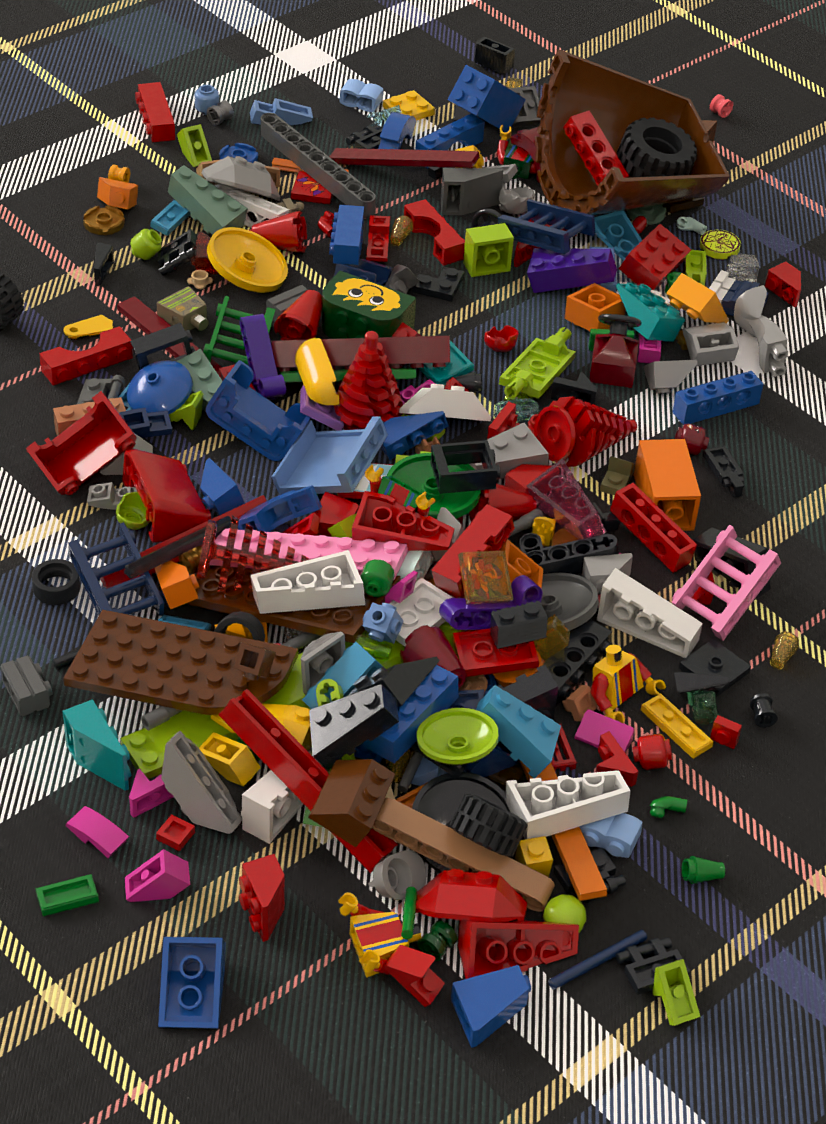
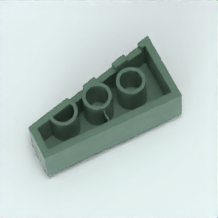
[168,165,248,235]

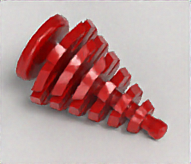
[333,331,403,430]
[534,396,637,468]

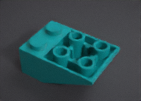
[616,282,685,341]
[63,699,131,791]

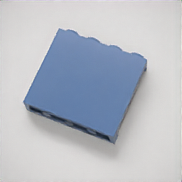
[271,416,388,495]

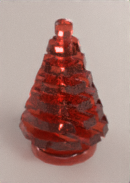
[196,515,309,592]

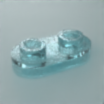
[494,399,539,421]

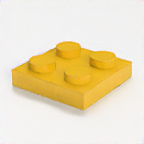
[383,90,435,121]

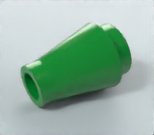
[681,856,725,884]

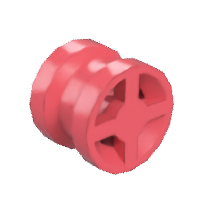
[709,94,733,118]

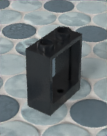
[130,323,195,371]
[430,440,501,494]

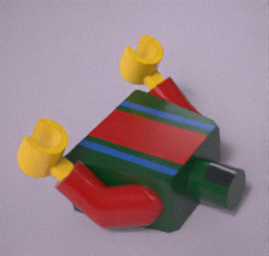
[497,125,536,179]

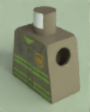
[157,286,208,331]

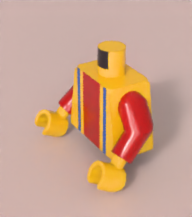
[590,645,666,723]
[338,892,421,977]

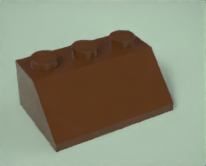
[308,759,395,847]

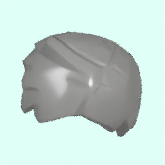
[499,186,535,215]

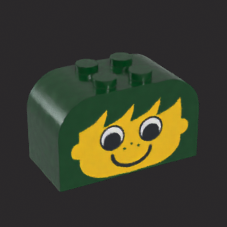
[322,271,416,339]

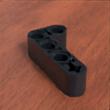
[520,533,619,574]

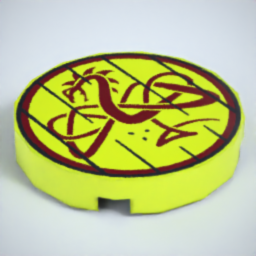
[700,230,741,260]

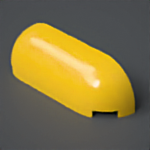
[295,338,339,405]

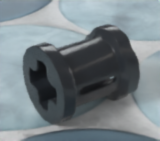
[750,693,778,728]

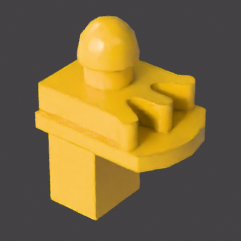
[532,517,556,547]

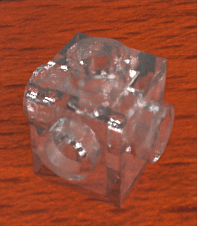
[726,254,759,284]

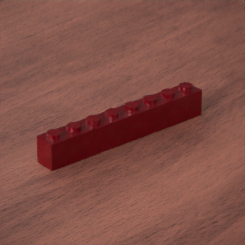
[272,336,450,372]

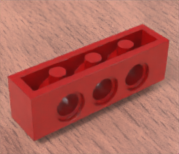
[563,110,629,186]
[610,483,697,573]

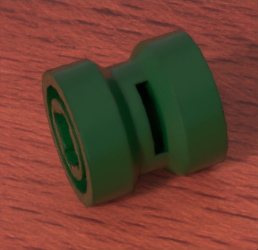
[417,920,458,961]

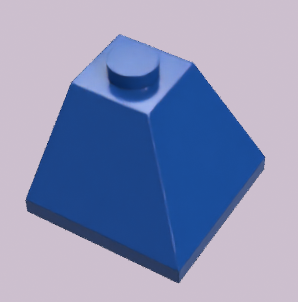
[200,458,245,515]

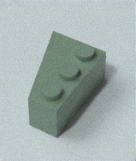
[176,349,223,412]

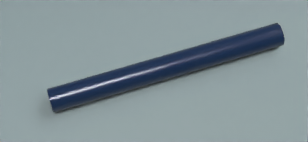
[548,930,647,990]

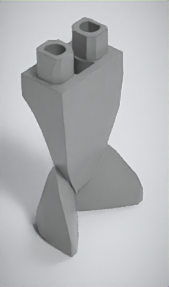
[734,285,788,377]

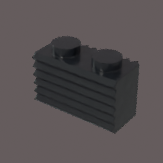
[474,37,515,74]
[490,601,548,649]

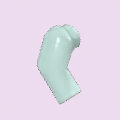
[677,216,707,235]

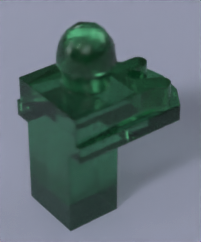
[687,690,719,725]

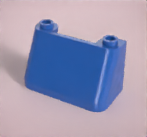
[206,360,311,461]

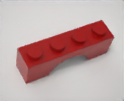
[403,199,465,266]
[39,326,133,385]

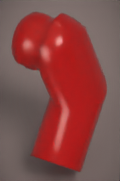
[318,211,334,237]
[632,215,647,234]

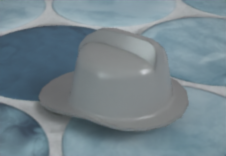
[368,850,427,900]

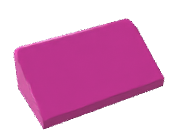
[575,709,635,753]

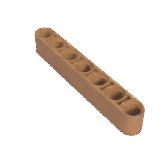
[372,798,555,912]

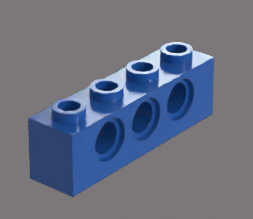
[672,371,764,425]

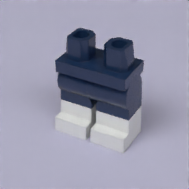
[709,270,769,316]

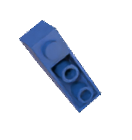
[381,411,448,460]

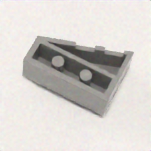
[469,423,549,479]

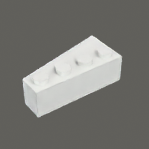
[250,550,365,614]
[597,568,703,658]
[241,747,330,844]
[505,770,630,839]

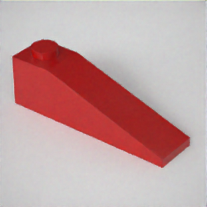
[458,920,579,979]

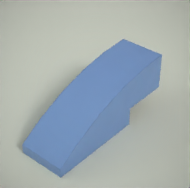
[250,98,313,125]

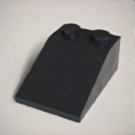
[348,656,440,707]

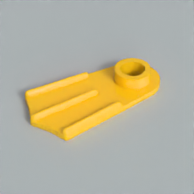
[64,315,113,339]

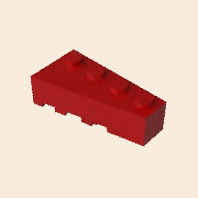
[431,504,515,598]

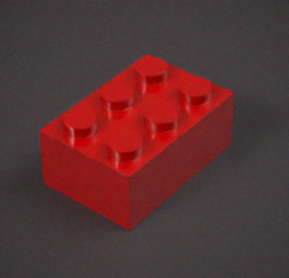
[618,224,691,290]

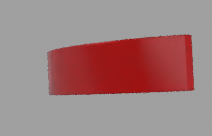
[366,215,390,262]

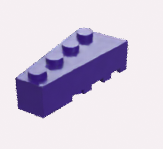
[527,248,617,293]

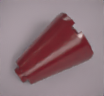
[400,625,466,688]

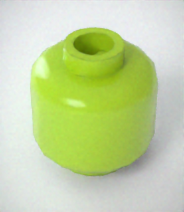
[130,229,162,260]

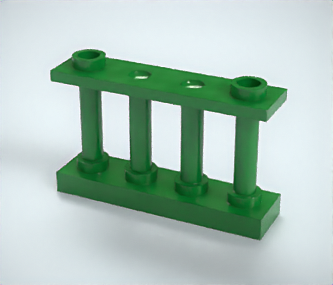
[203,296,276,366]

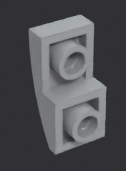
[87,482,137,510]

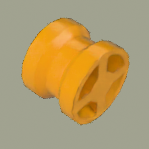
[108,164,130,183]

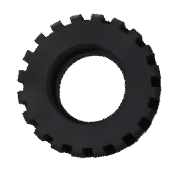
[617,117,697,178]

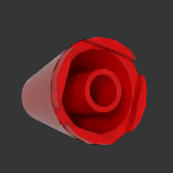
[249,211,307,253]
[274,290,322,340]
[469,483,537,522]

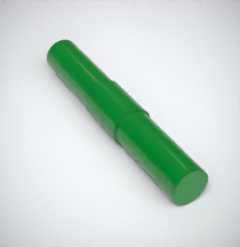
[401,887,417,940]

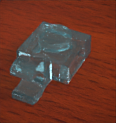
[366,105,402,126]

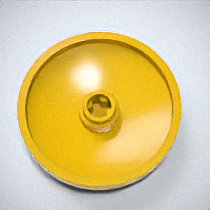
[207,227,288,293]

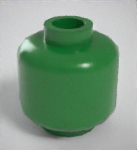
[360,559,395,597]

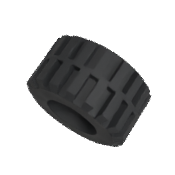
[0,272,24,330]
[450,794,528,856]

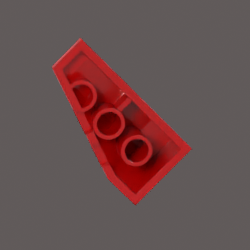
[352,491,455,551]

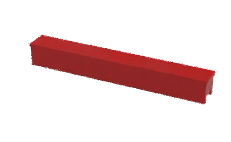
[218,689,398,873]

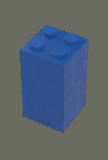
[447,65,526,132]

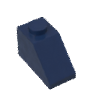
[463,741,520,777]

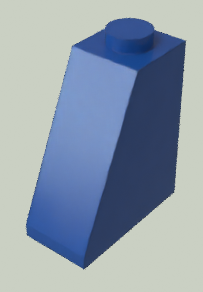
[451,965,531,1048]

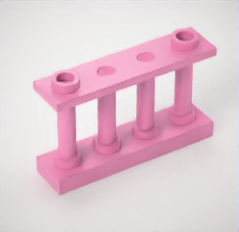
[671,525,781,641]

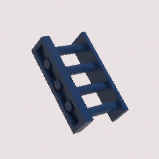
[498,199,595,254]
[68,522,167,616]

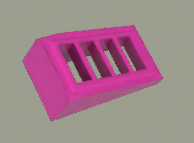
[638,333,661,364]

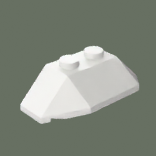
[399,384,491,421]

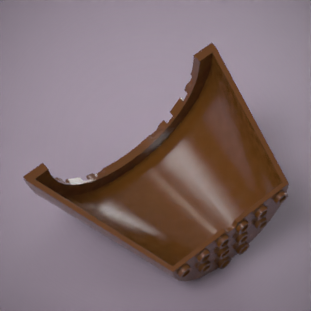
[535,49,730,215]

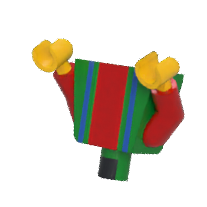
[365,464,435,517]

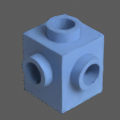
[362,602,404,644]

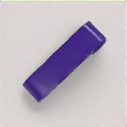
[240,314,286,400]
[439,575,543,630]

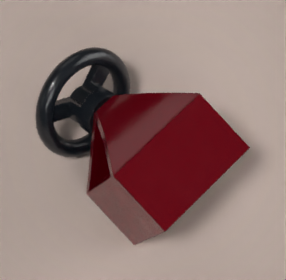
[589,314,642,388]

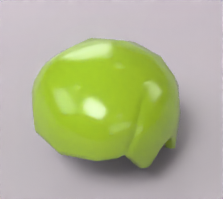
[116,492,150,530]
[543,894,586,933]

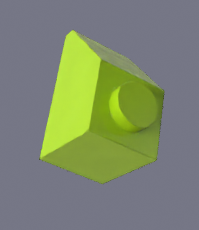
[177,124,212,167]

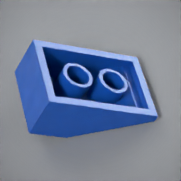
[158,937,226,1029]

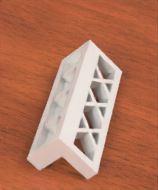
[215,184,289,228]

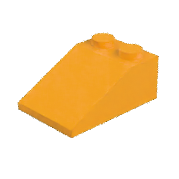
[667,273,729,324]

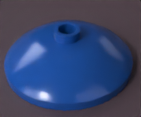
[127,360,193,414]

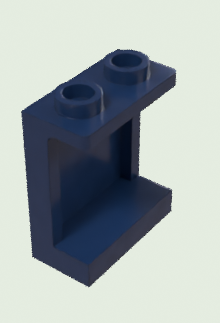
[334,258,393,286]

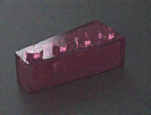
[526,458,606,540]

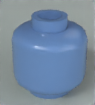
[194,85,219,115]

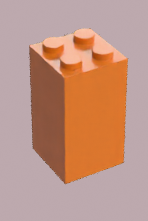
[634,439,701,531]

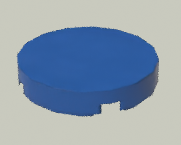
[219,143,258,163]

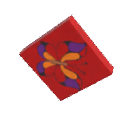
[291,171,333,204]

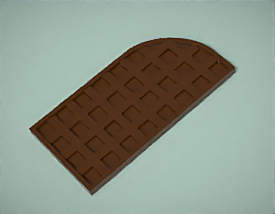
[63,609,298,715]

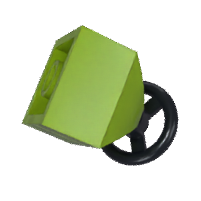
[463,209,514,277]

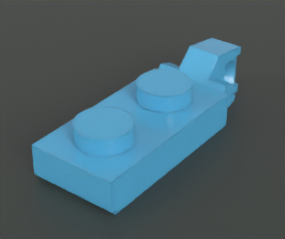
[150,200,191,236]

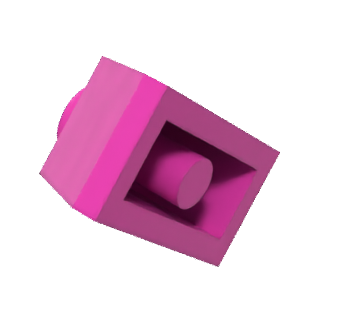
[125,849,190,902]

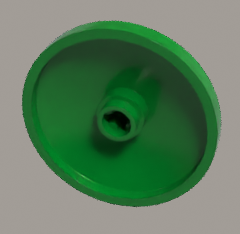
[387,453,481,519]

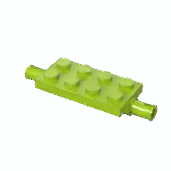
[499,327,576,398]

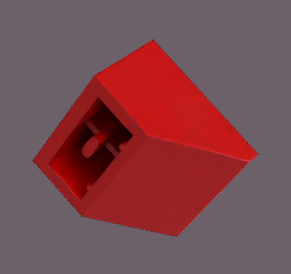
[239,854,285,942]

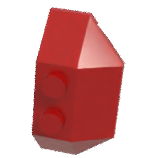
[416,869,528,923]

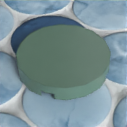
[626,204,666,225]

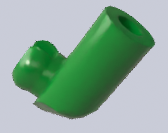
[650,796,687,818]

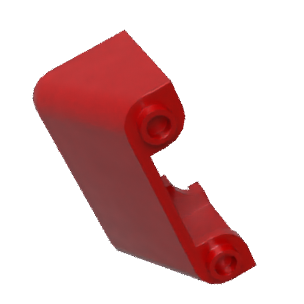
[26,391,137,495]
[122,449,211,543]

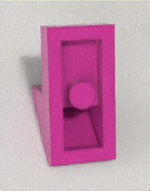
[129,769,174,818]

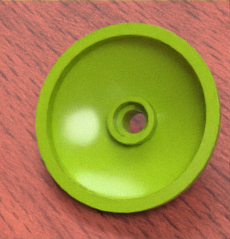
[417,708,499,765]

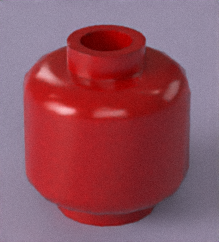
[633,734,672,770]

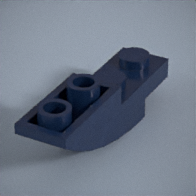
[119,408,172,438]

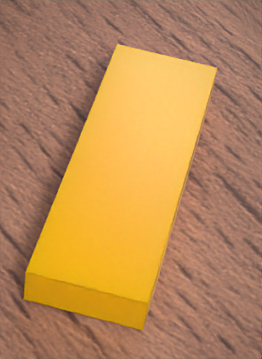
[641,693,714,759]

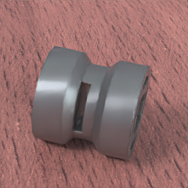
[207,100,234,125]

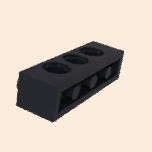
[543,619,613,707]

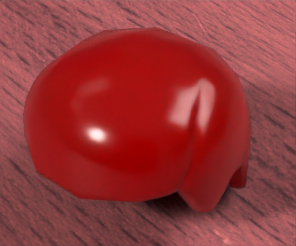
[484,325,519,352]

